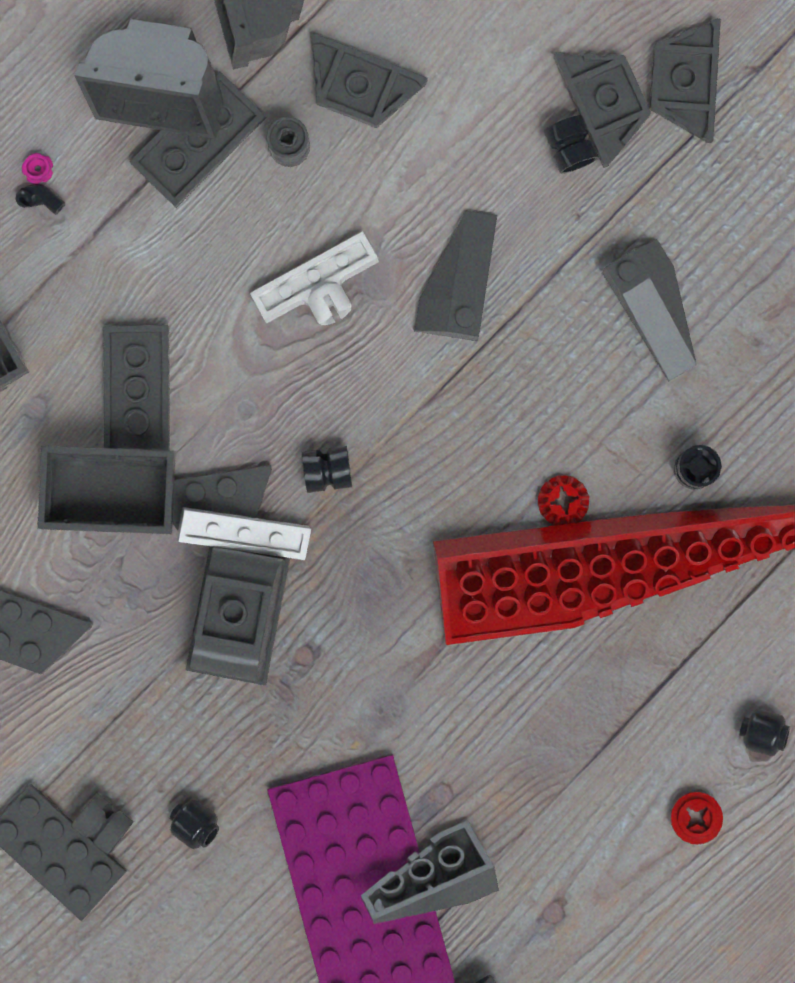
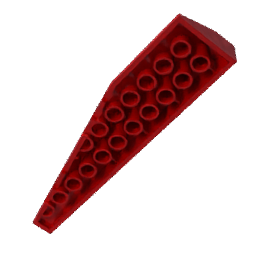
[433,505,795,645]

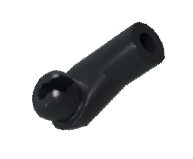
[15,184,66,215]

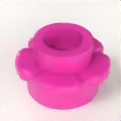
[22,153,53,185]

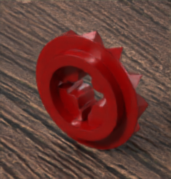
[538,475,589,525]
[671,792,723,845]

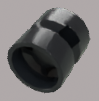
[544,115,599,174]
[674,445,722,490]
[302,446,352,493]

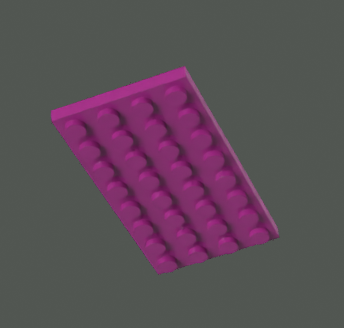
[267,754,455,983]

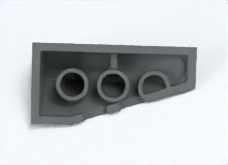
[414,210,497,342]
[602,239,697,382]
[361,820,499,924]

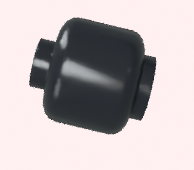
[739,709,790,756]
[170,800,219,849]

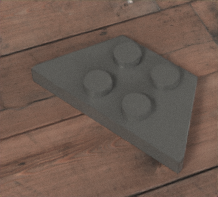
[650,18,721,143]
[312,33,428,128]
[554,52,651,168]
[173,465,272,544]
[0,590,93,674]

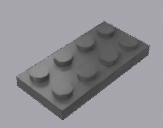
[130,71,266,208]
[103,325,170,451]
[0,784,127,921]

